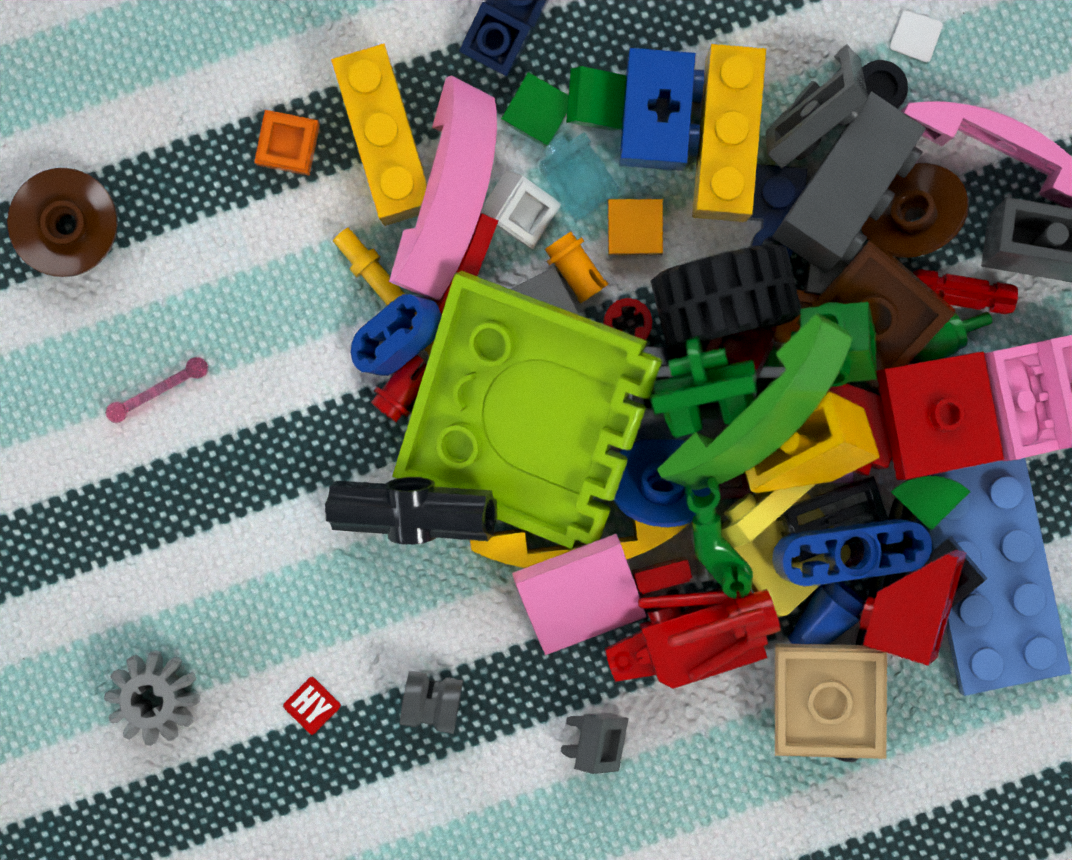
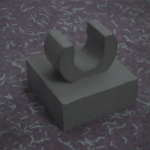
[561,713,629,774]

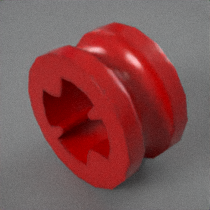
[603,298,653,340]

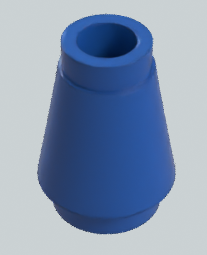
[787,581,865,644]

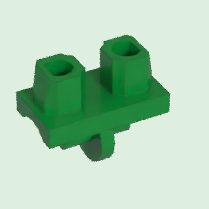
[651,337,757,437]

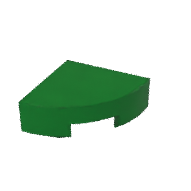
[891,475,971,531]

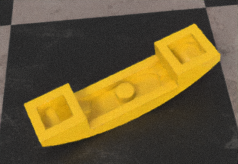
[470,519,690,568]

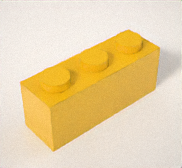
[331,43,428,226]
[692,44,767,222]

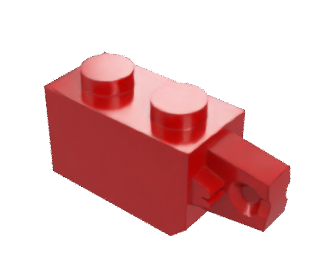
[605,587,768,689]

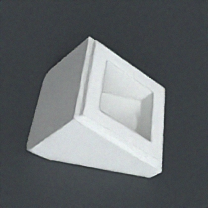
[481,170,562,249]

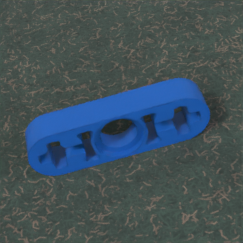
[772,519,932,586]

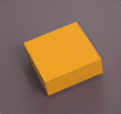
[608,199,663,255]

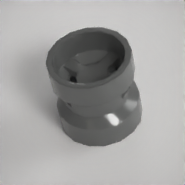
[400,671,463,734]

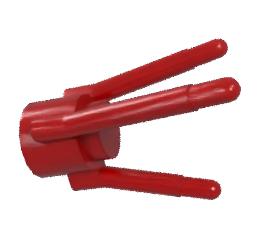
[638,589,780,680]

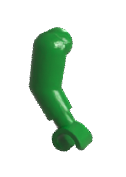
[685,477,753,599]

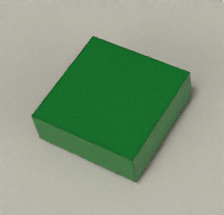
[566,66,627,131]
[501,72,568,149]

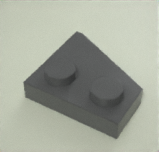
[766,44,869,169]

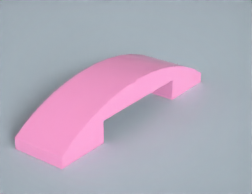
[389,76,497,301]
[901,101,1072,208]

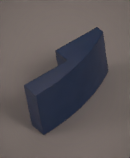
[459,0,549,76]

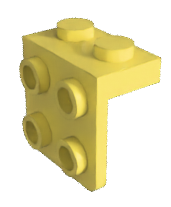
[721,484,851,617]

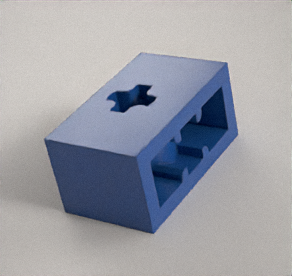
[619,48,704,171]

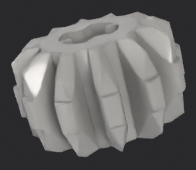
[104,650,200,746]

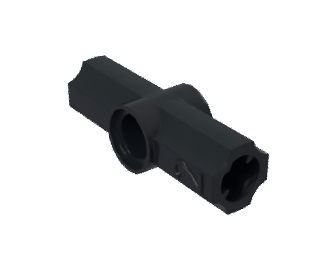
[325,477,497,545]

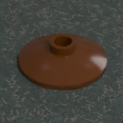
[861,163,969,258]
[7,168,118,277]

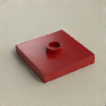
[877,351,1004,480]

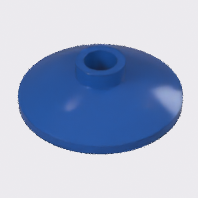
[613,439,711,527]

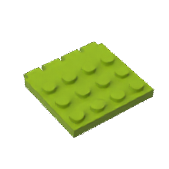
[392,271,662,549]

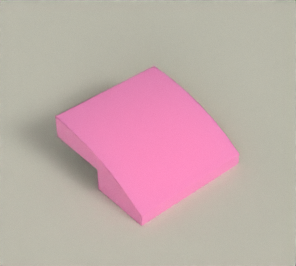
[984,335,1072,462]
[512,534,646,655]

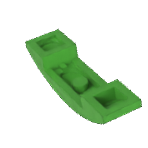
[657,313,853,490]

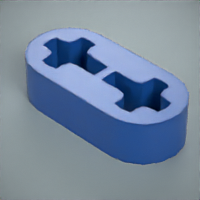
[351,294,441,376]

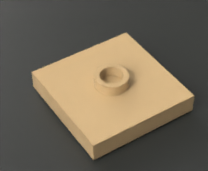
[775,643,887,759]

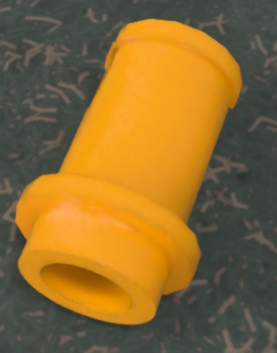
[544,231,609,304]

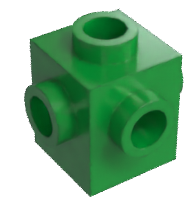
[791,302,877,387]

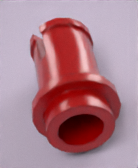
[371,355,426,423]

